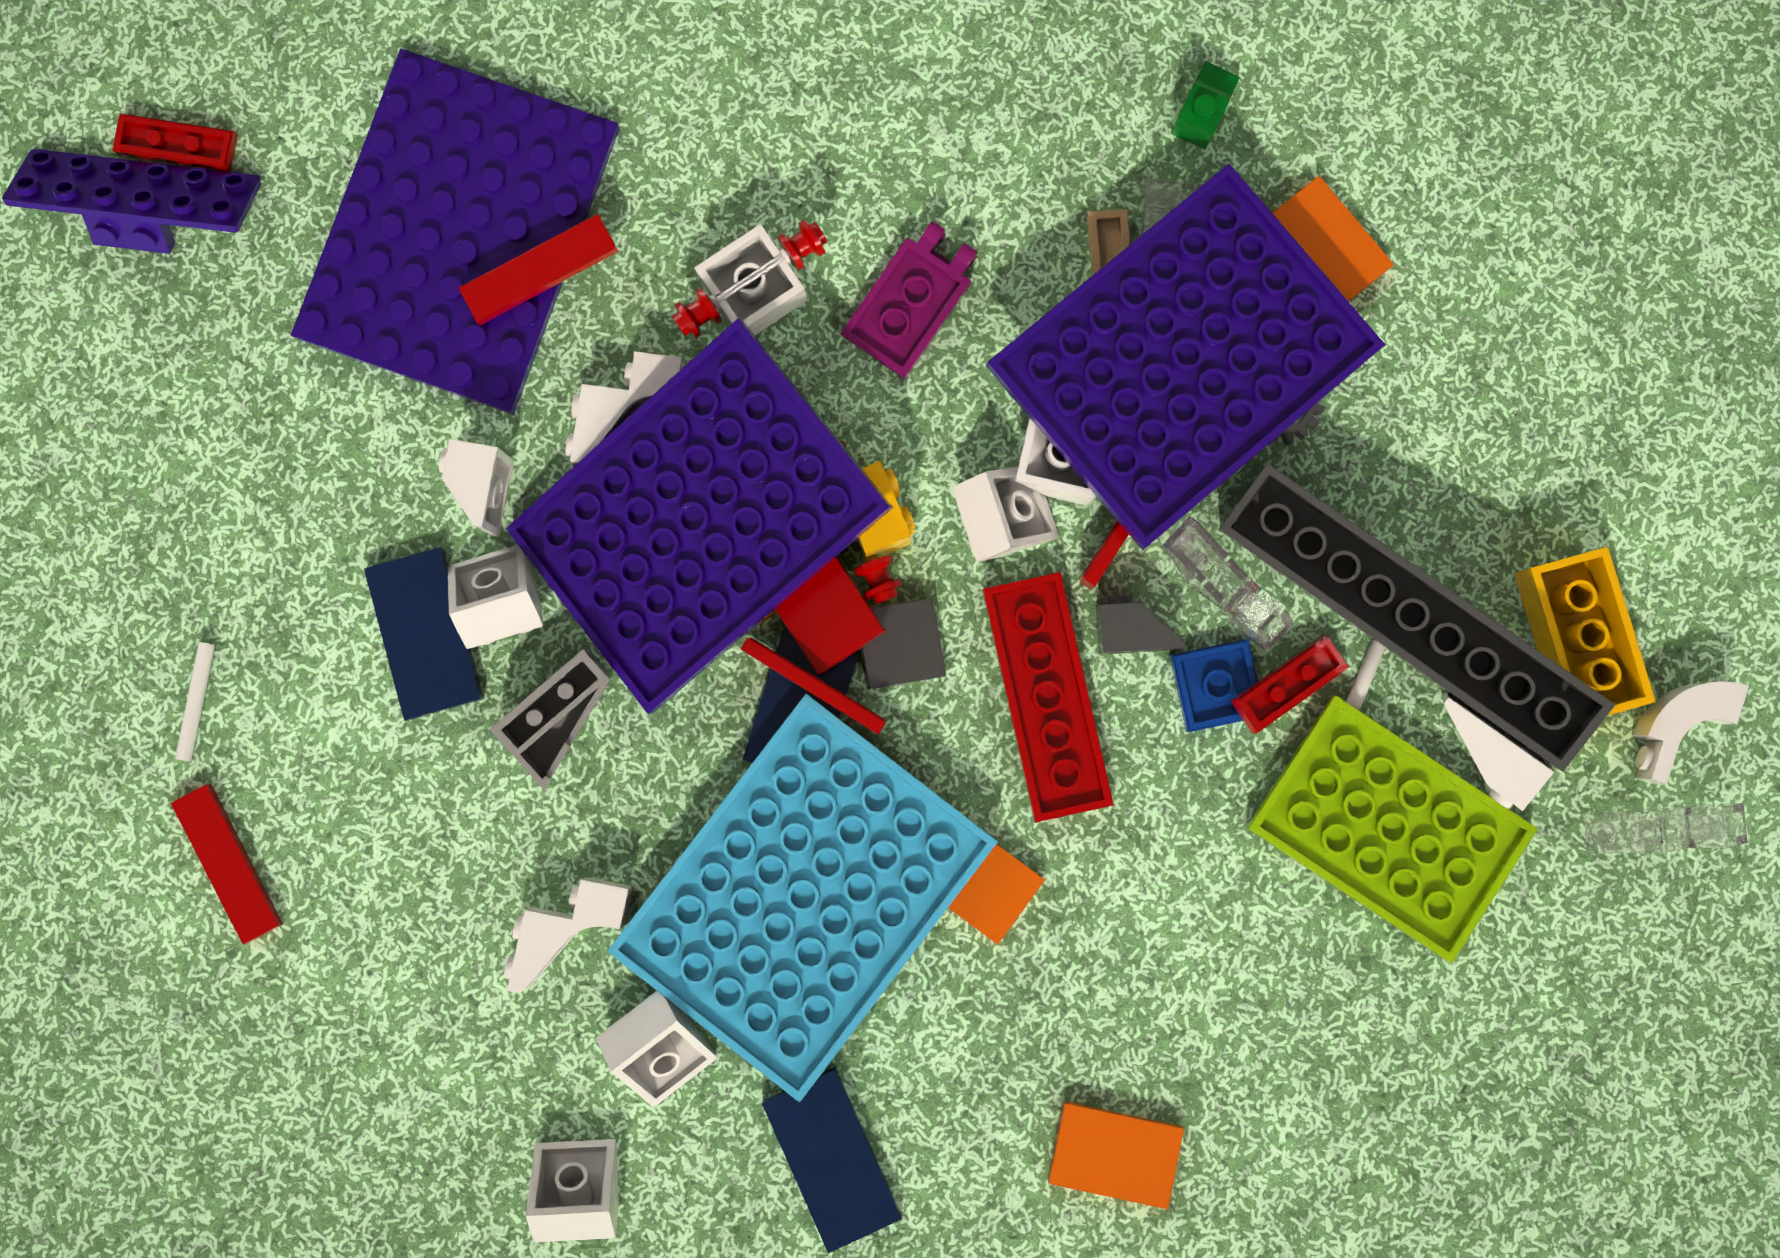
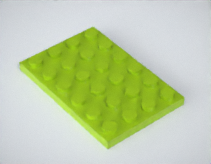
[1246,695,1538,963]

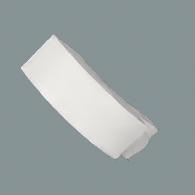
[1632,681,1749,784]

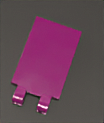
[840,221,977,380]

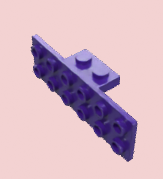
[2,149,261,254]

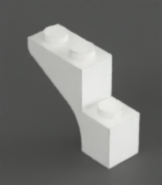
[566,351,685,466]
[504,877,634,992]

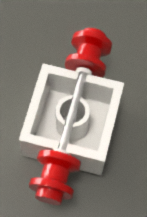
[672,219,827,339]

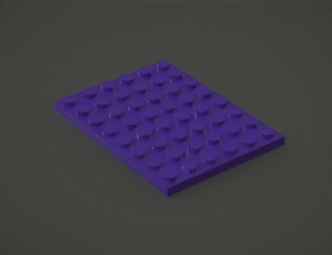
[291,48,620,415]
[986,164,1386,550]
[506,318,893,714]

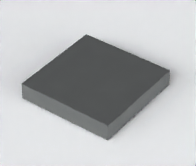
[860,598,946,690]

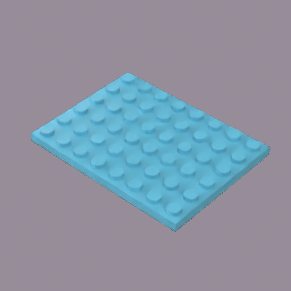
[607,694,998,1103]

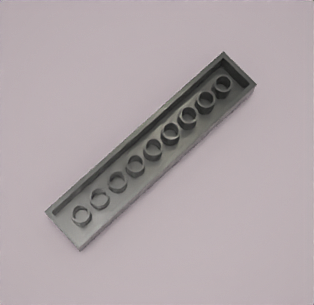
[1219,463,1616,772]

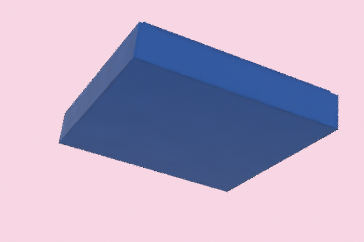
[1169,639,1258,733]

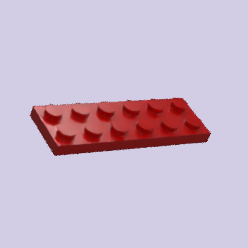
[982,572,1114,823]

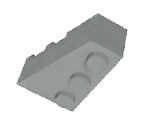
[489,647,612,790]

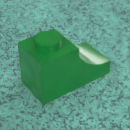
[1171,61,1240,150]

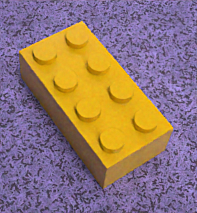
[1514,547,1656,716]

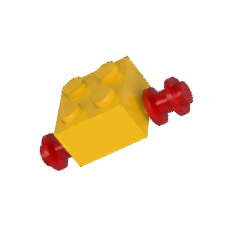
[840,441,916,604]

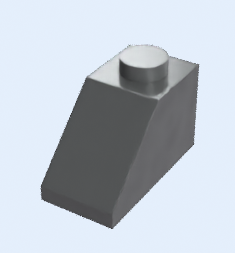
[1096,596,1184,655]

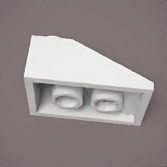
[1442,691,1554,811]

